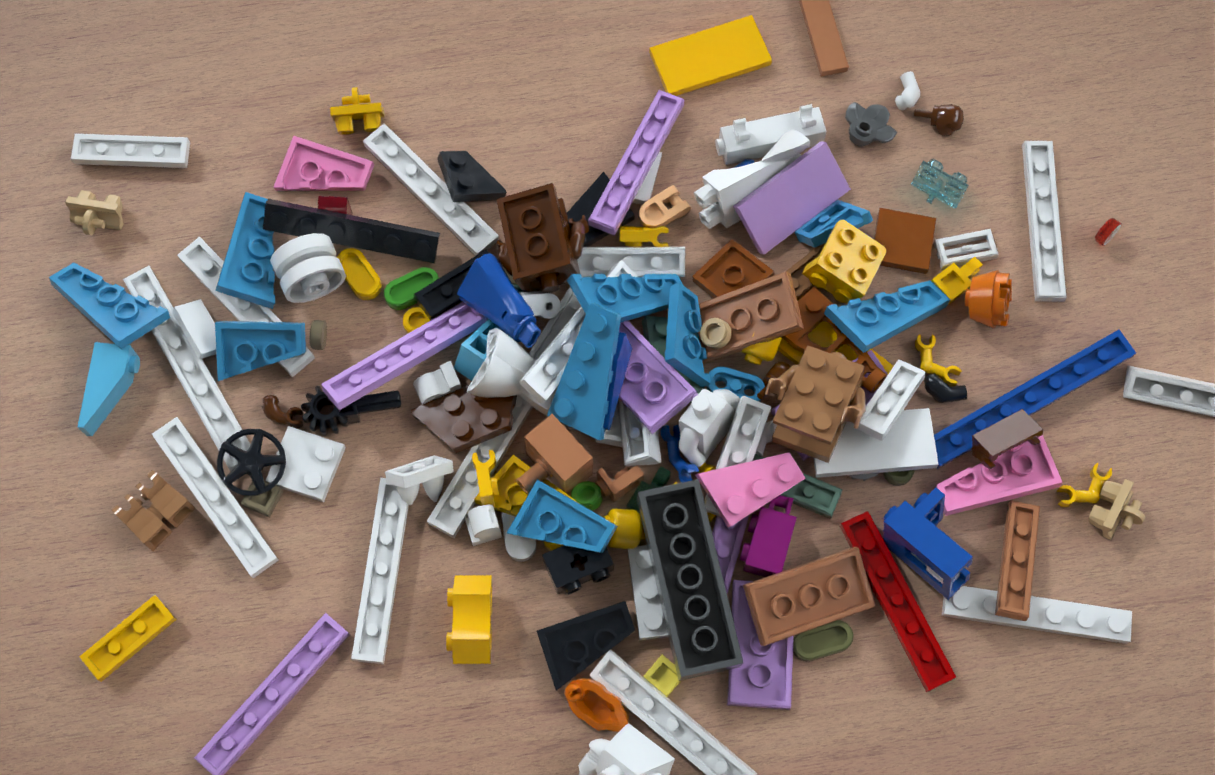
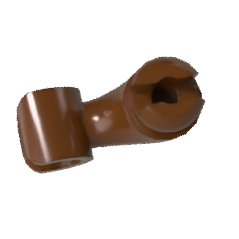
[262,395,304,429]

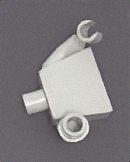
[578,723,675,775]

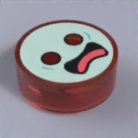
[1095,218,1122,246]

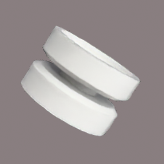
[270,233,346,303]

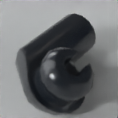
[924,374,967,403]

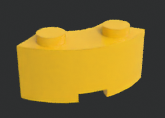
[446,575,492,664]

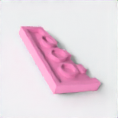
[936,435,1062,516]

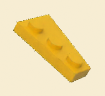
[474,455,580,517]

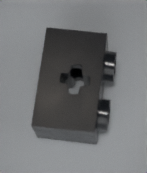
[542,545,614,595]

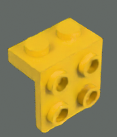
[802,219,886,304]

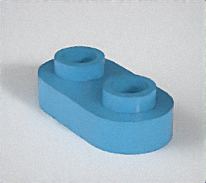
[706,367,765,402]

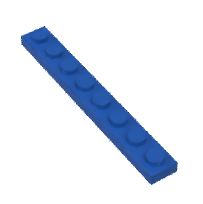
[934,329,1136,469]

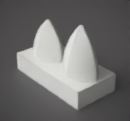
[385,455,454,505]

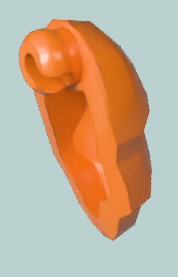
[565,678,628,732]

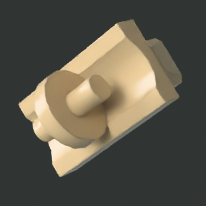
[65,190,124,235]
[1089,479,1146,540]

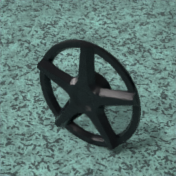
[217,429,286,496]

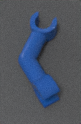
[660,425,699,483]

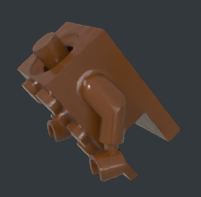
[496,183,590,293]

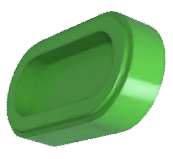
[384,267,439,310]

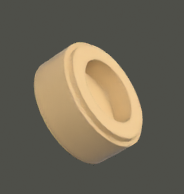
[700,318,731,349]

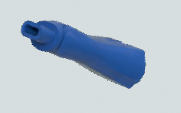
[457,253,541,348]

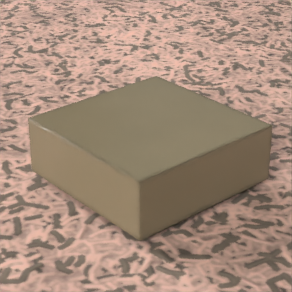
[241,481,283,518]

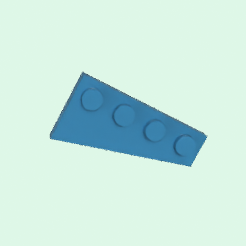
[567,274,683,323]
[824,281,950,353]
[547,303,621,441]

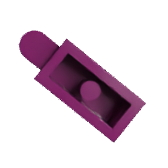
[740,495,797,577]

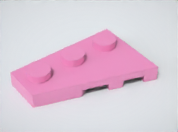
[273,136,374,191]
[695,452,806,527]

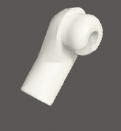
[895,71,920,110]

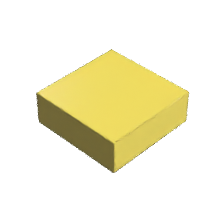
[643,654,681,698]

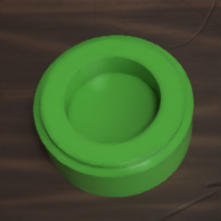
[571,481,603,511]

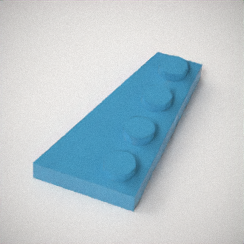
[215,192,275,309]
[49,263,170,349]

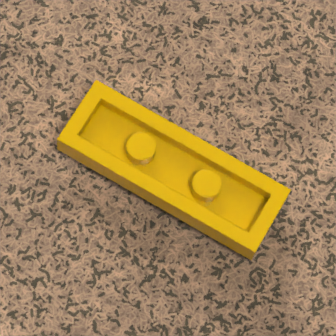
[79,595,177,682]

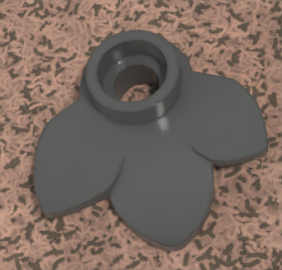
[845,102,897,146]

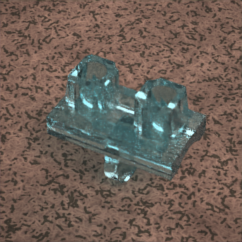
[911,159,969,209]

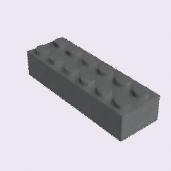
[637,479,743,681]

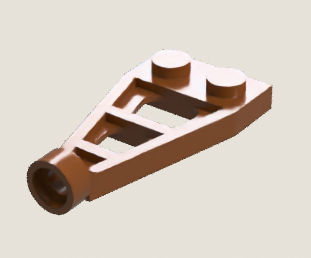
[782,287,887,393]

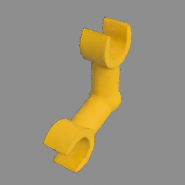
[915,334,962,387]
[1057,463,1112,507]

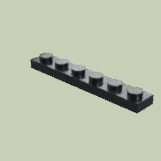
[263,199,440,263]

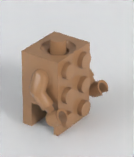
[765,345,866,463]

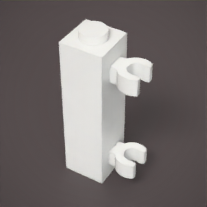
[715,104,827,165]

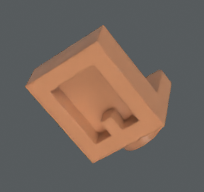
[595,465,644,502]

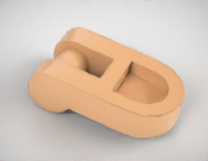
[639,185,691,228]

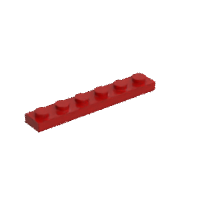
[840,511,956,693]

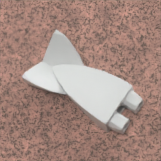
[694,130,810,229]
[467,328,568,426]

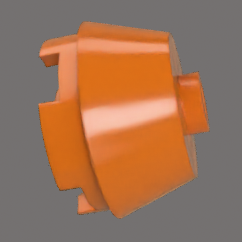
[965,270,1012,328]

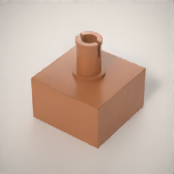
[516,414,593,495]

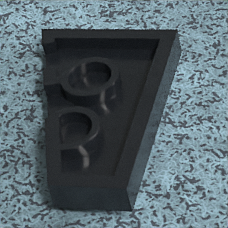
[536,601,635,691]

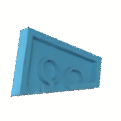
[665,282,711,387]
[215,321,306,381]
[507,479,618,553]

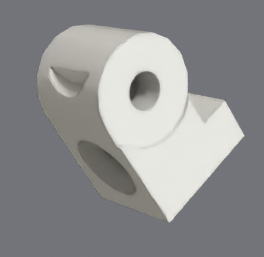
[519,291,561,319]
[413,361,462,405]
[465,504,502,546]

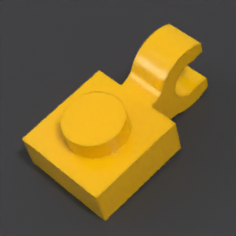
[619,226,669,247]
[931,257,983,305]
[472,450,499,507]

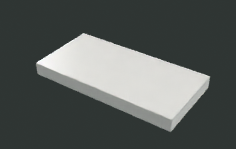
[813,408,939,478]

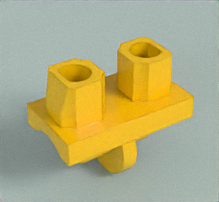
[330,87,384,135]

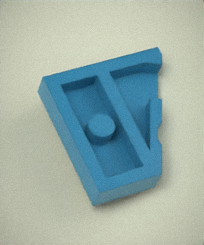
[795,199,873,248]

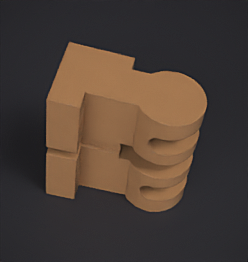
[111,470,196,551]

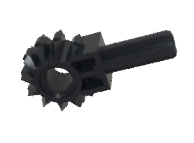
[301,386,402,436]

